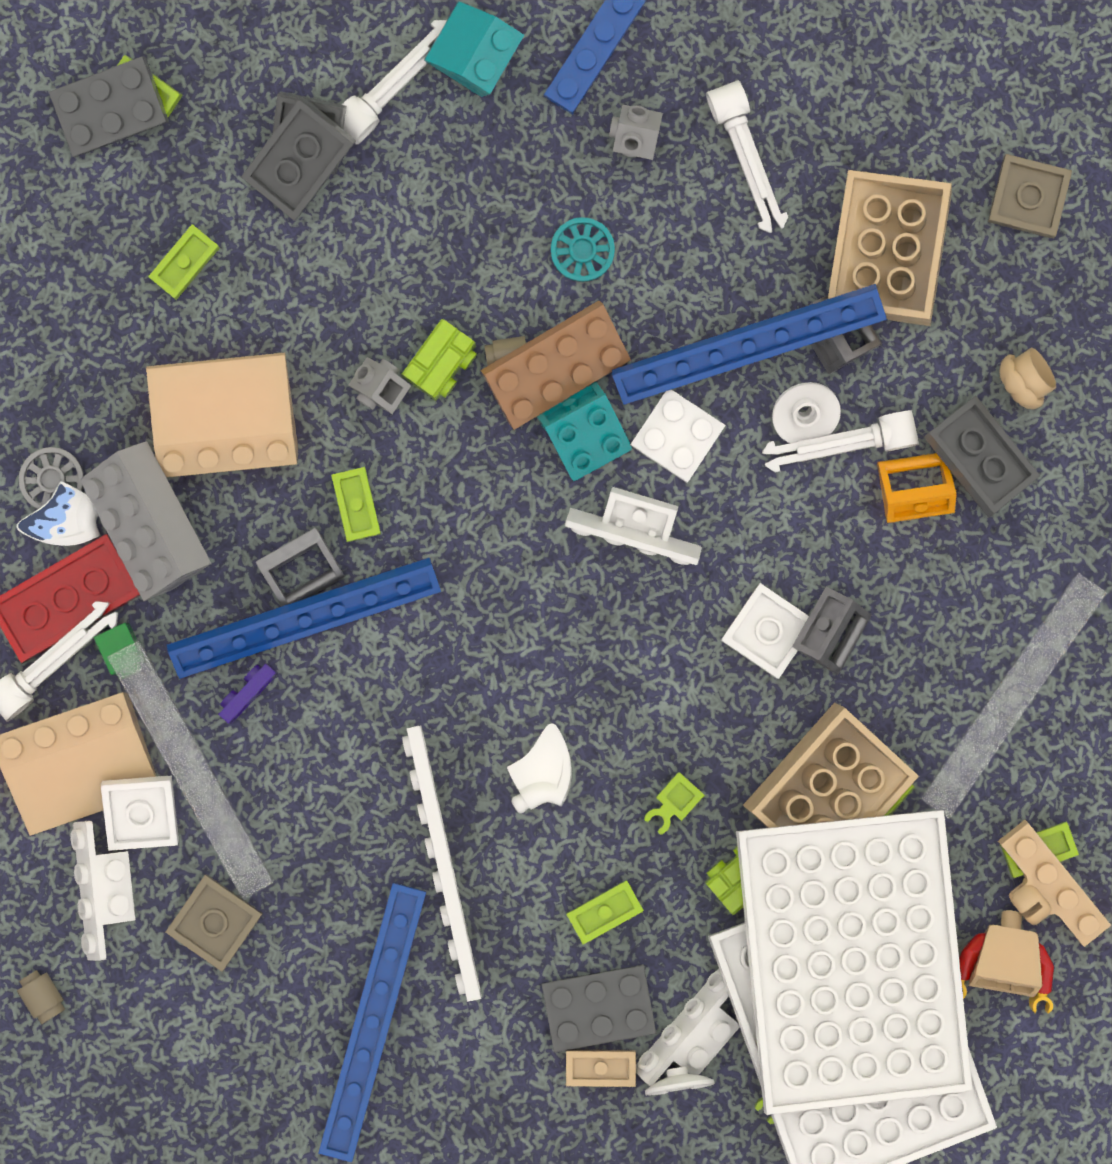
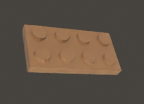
[480,301,631,430]

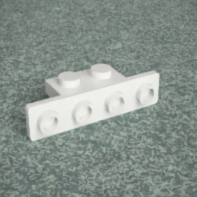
[565,487,702,565]
[71,821,135,961]
[636,969,740,1086]

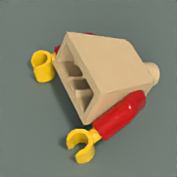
[959,910,1054,1013]

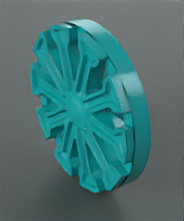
[551,217,615,282]

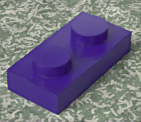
[218,664,279,724]

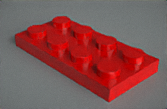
[0,534,140,663]

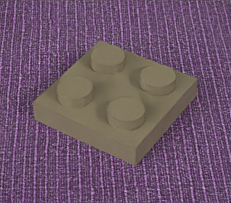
[987,154,1072,239]
[165,874,263,972]

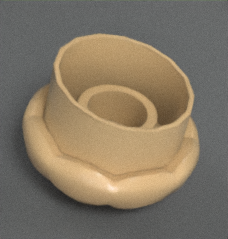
[999,347,1056,409]

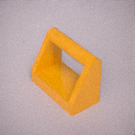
[877,453,956,523]

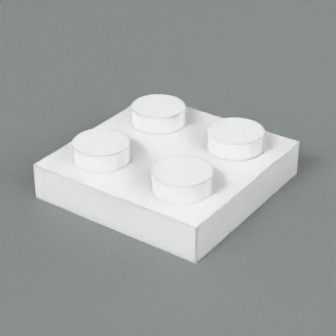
[630,390,725,483]
[721,583,809,679]
[101,776,179,851]

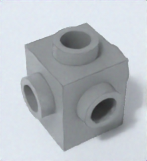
[609,105,663,160]
[348,357,411,414]

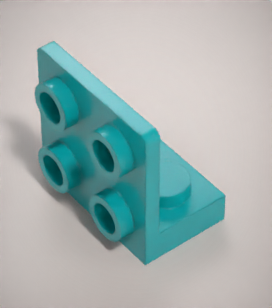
[537,382,632,481]

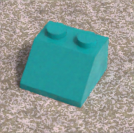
[424,1,524,97]

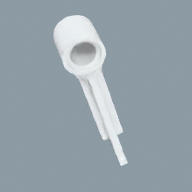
[342,20,447,144]
[706,80,788,233]
[762,410,919,473]
[0,601,118,722]

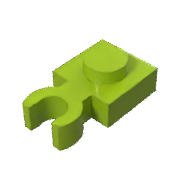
[644,772,705,835]

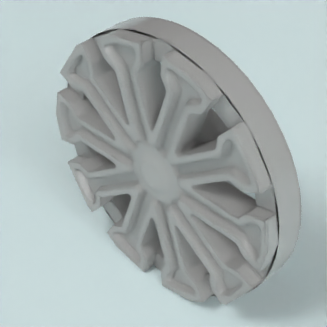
[19,447,84,509]

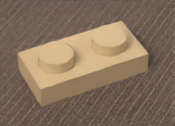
[566,1050,636,1087]

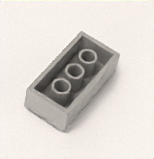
[80,441,212,601]

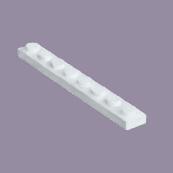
[402,726,482,1002]

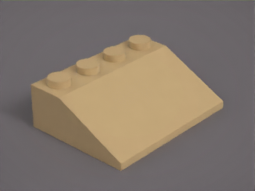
[828,170,952,326]
[146,353,298,477]
[0,692,157,836]
[743,703,919,828]

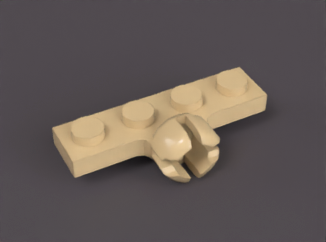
[998,820,1111,947]

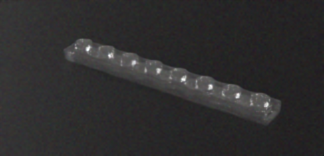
[919,573,1107,819]
[107,640,274,900]

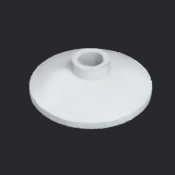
[772,382,841,443]
[645,1067,715,1095]

